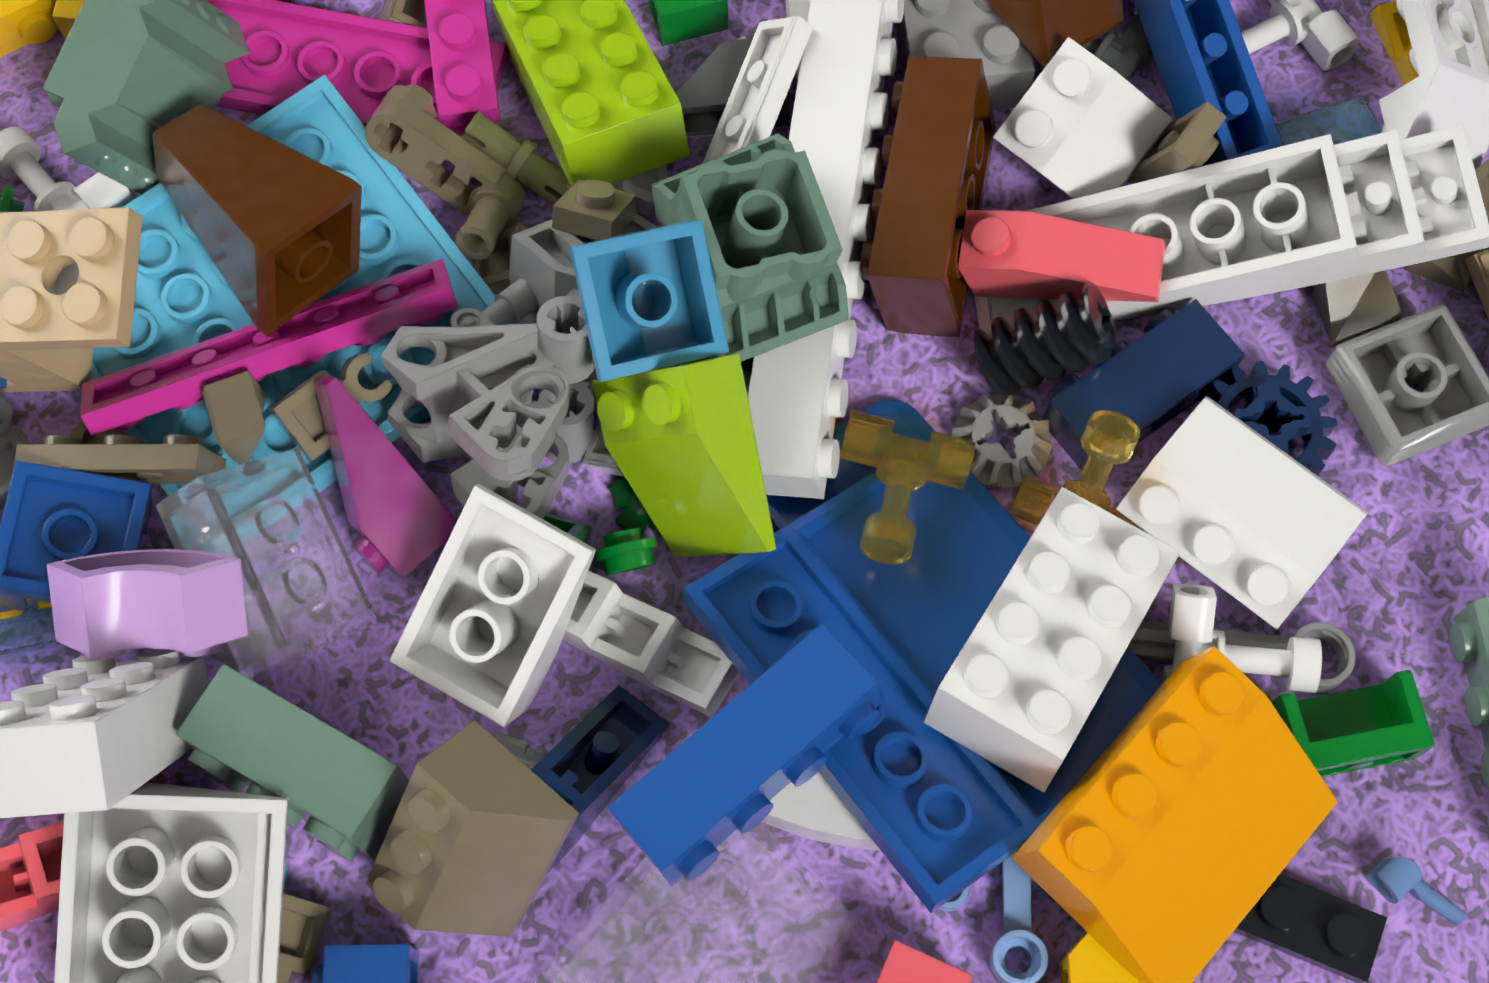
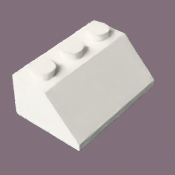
[1116,396,1368,629]

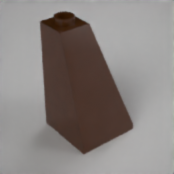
[153,103,362,336]

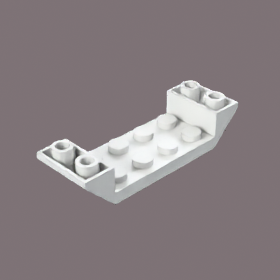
[1379,0,1489,170]

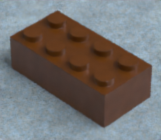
[861,56,996,338]

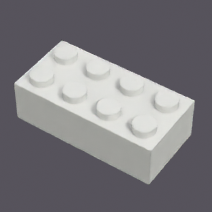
[924,487,1181,793]
[0,649,208,818]

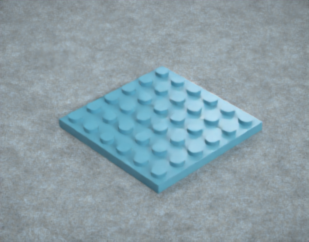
[90,75,512,555]

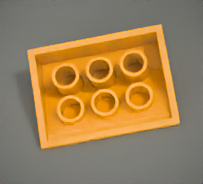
[1012,646,1338,983]

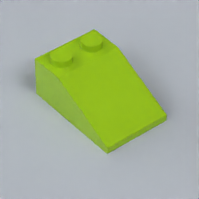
[592,353,776,557]

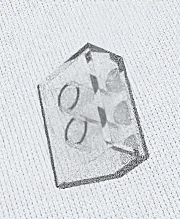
[155,448,379,680]

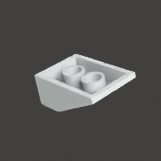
[389,484,596,727]

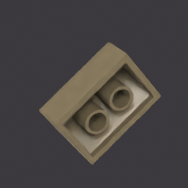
[365,720,579,937]

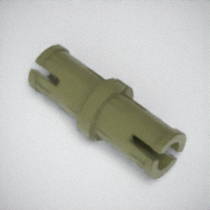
[461,111,571,205]

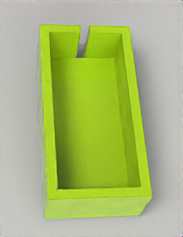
[491,0,690,187]

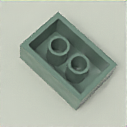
[175,663,410,862]

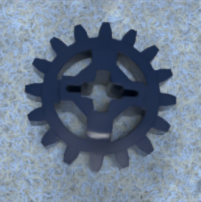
[1206,361,1338,476]

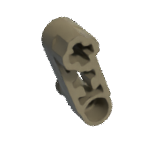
[365,84,526,260]

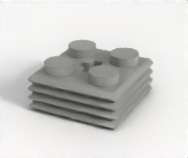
[1326,304,1489,467]

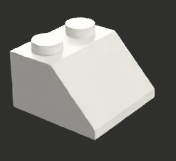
[993,37,1174,199]

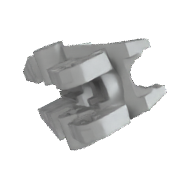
[381,213,657,519]

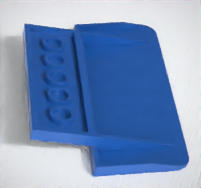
[682,400,1162,913]

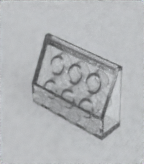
[532,823,867,983]

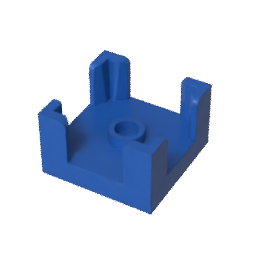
[0,460,153,611]

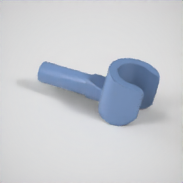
[1367,857,1466,925]

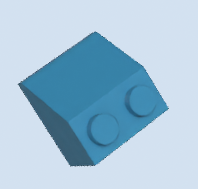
[569,219,729,382]

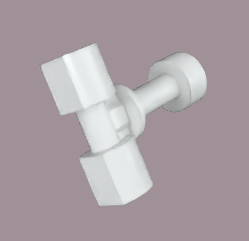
[1241,0,1360,71]
[0,126,134,211]
[1162,584,1322,693]

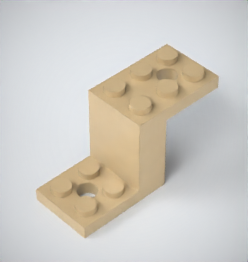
[0,207,143,393]

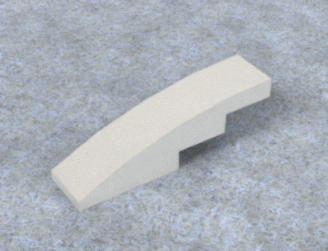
[562,571,739,718]

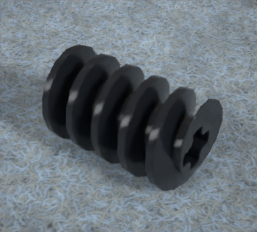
[973,282,1116,397]

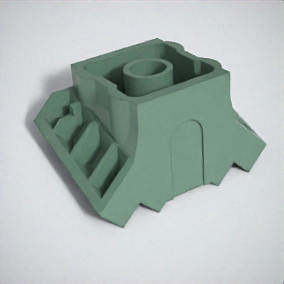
[42,0,250,195]
[652,133,849,362]

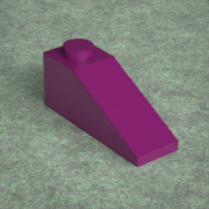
[314,376,457,578]

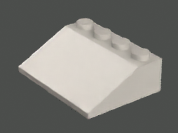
[54,783,288,983]

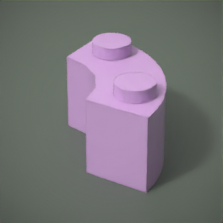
[46,549,248,660]

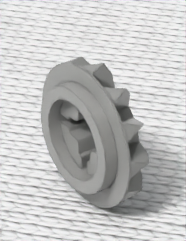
[951,393,1053,489]

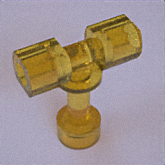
[840,410,976,564]
[1010,410,1143,531]

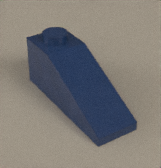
[531,685,670,874]

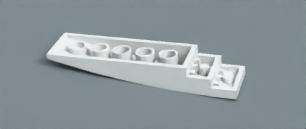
[974,124,1489,338]

